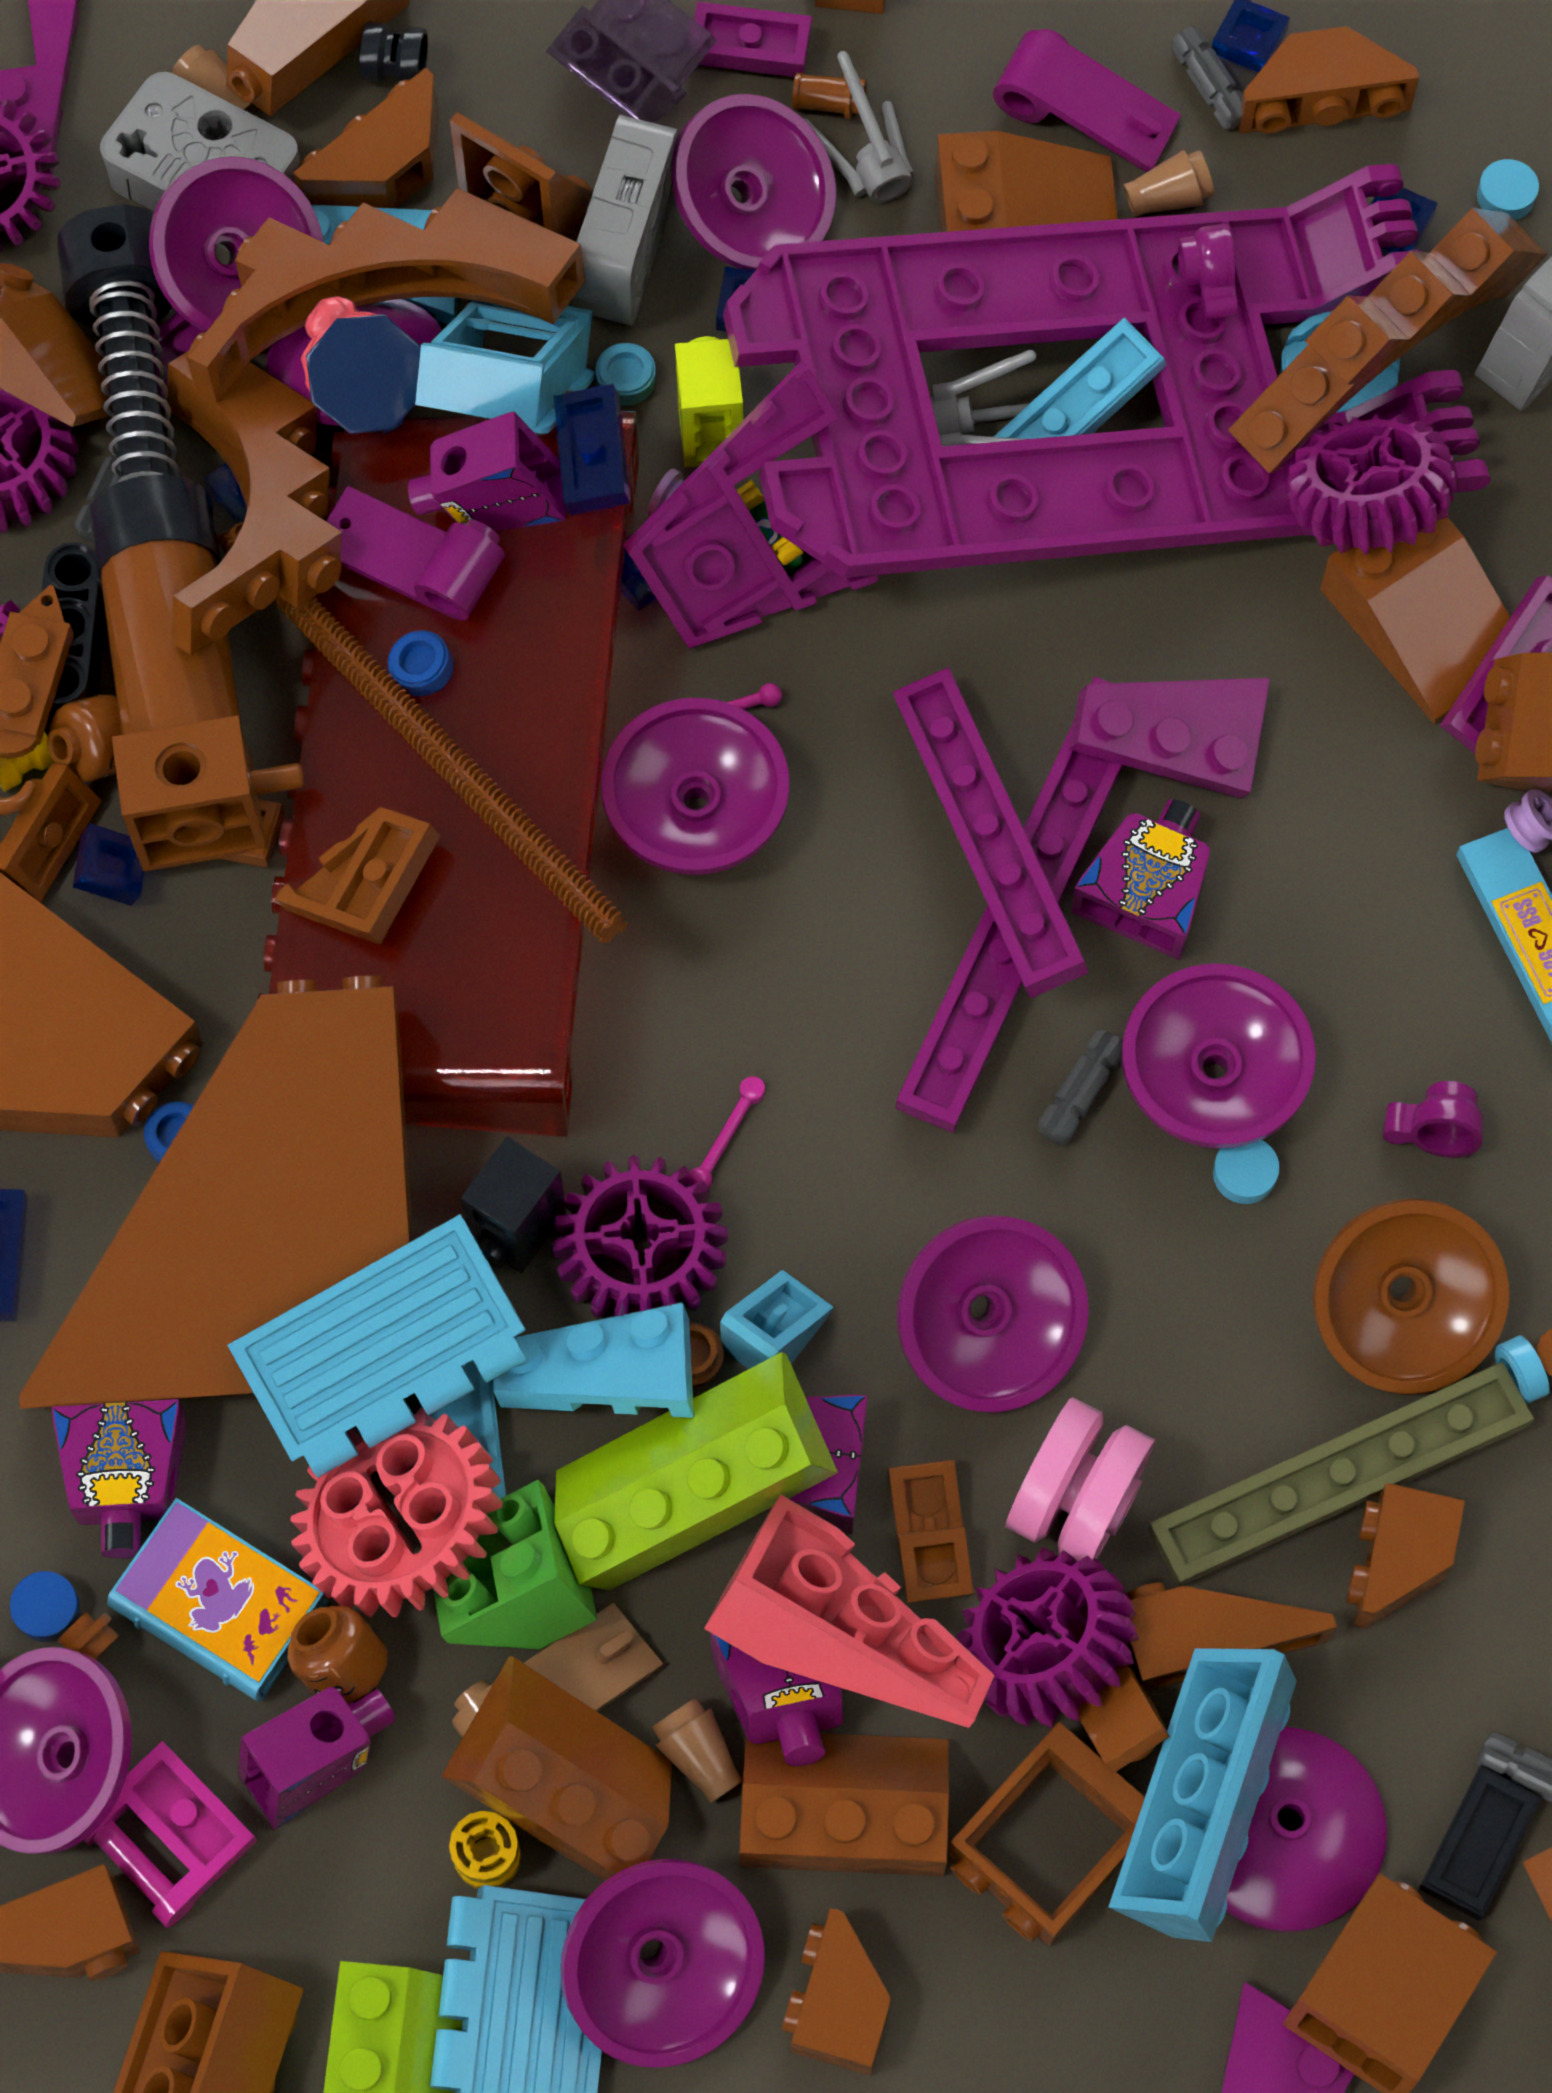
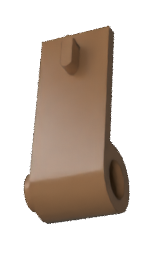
[452,1602,663,1738]

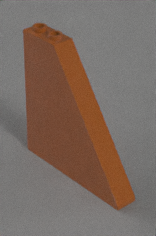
[0,873,203,1138]
[19,976,413,1409]

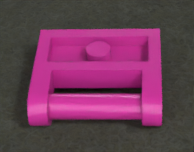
[83,1741,257,1928]

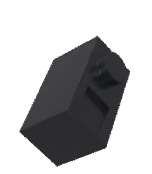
[460,1136,567,1273]

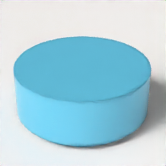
[1477,159,1539,220]
[596,343,656,406]
[1213,1140,1279,1204]
[1495,1335,1549,1405]

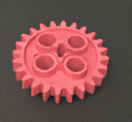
[290,1408,503,1617]

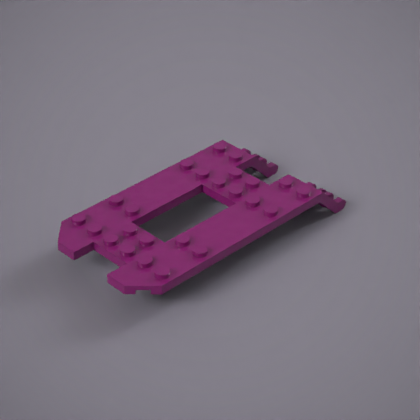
[723,164,1491,578]

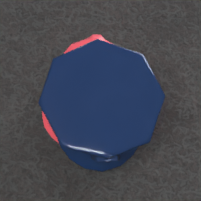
[301,296,421,434]

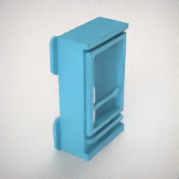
[415,300,595,434]

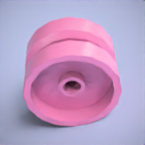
[1005,1397,1156,1562]

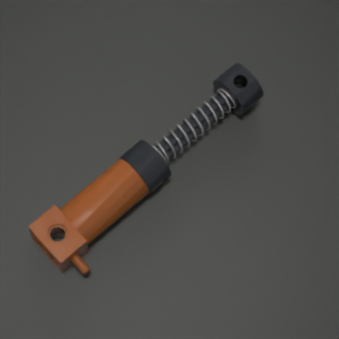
[57,204,305,872]

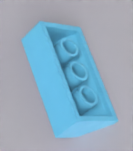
[1109,1648,1297,1942]

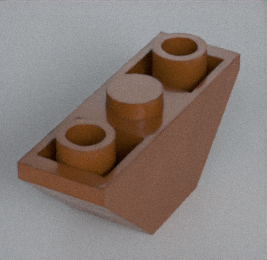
[1238,26,1419,134]
[293,68,438,208]

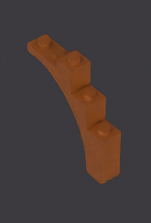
[187,188,585,403]
[1228,208,1548,473]
[168,351,342,655]

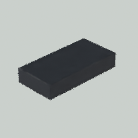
[1418,1765,1542,1921]

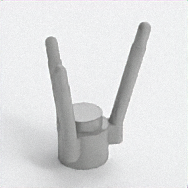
[804,51,914,203]
[930,350,1036,446]

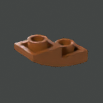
[1079,1665,1170,1774]

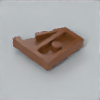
[274,807,441,945]

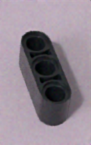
[41,542,106,723]

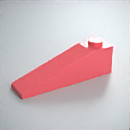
[704,1494,994,1728]

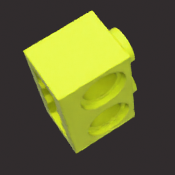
[675,336,743,468]

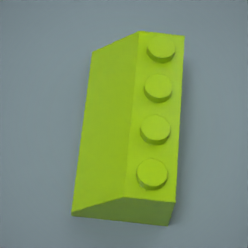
[554,1352,838,1591]
[323,1961,463,2093]

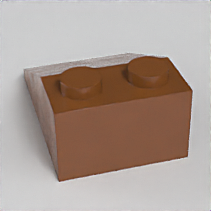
[450,112,593,242]
[935,131,1118,232]
[0,263,113,427]
[1320,518,1510,724]
[1475,652,1552,794]

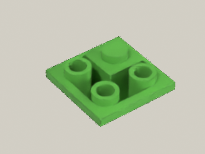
[433,1480,598,1649]

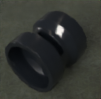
[360,21,428,82]

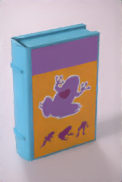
[107,1498,329,1702]

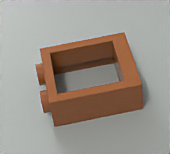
[948,1721,1145,1946]

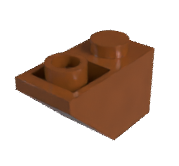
[1346,1483,1465,1629]
[782,1908,891,2076]

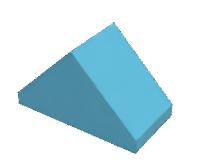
[720,1270,834,1369]

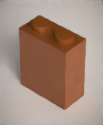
[1282,1872,1497,2093]

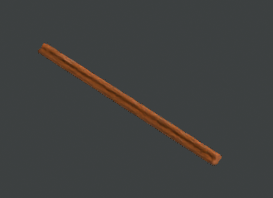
[218,522,628,943]

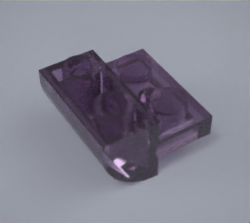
[546,0,717,123]

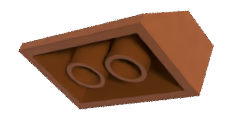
[441,1656,672,1880]
[739,1733,949,1877]
[113,1951,304,2093]

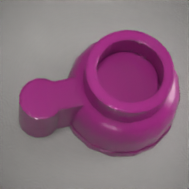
[1177,222,1238,319]
[1383,1081,1484,1158]

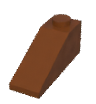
[1126,1583,1337,1692]
[0,1864,141,1981]

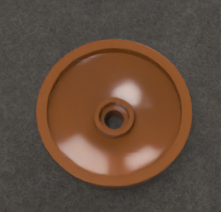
[1313,1198,1510,1394]

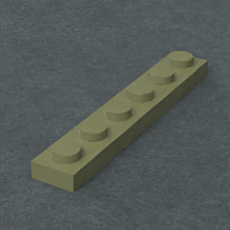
[1148,1362,1534,1587]

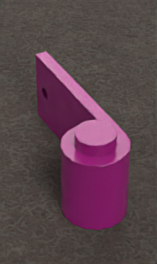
[992,29,1181,172]
[326,486,505,621]

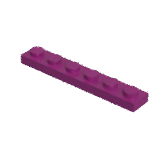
[892,667,1089,999]

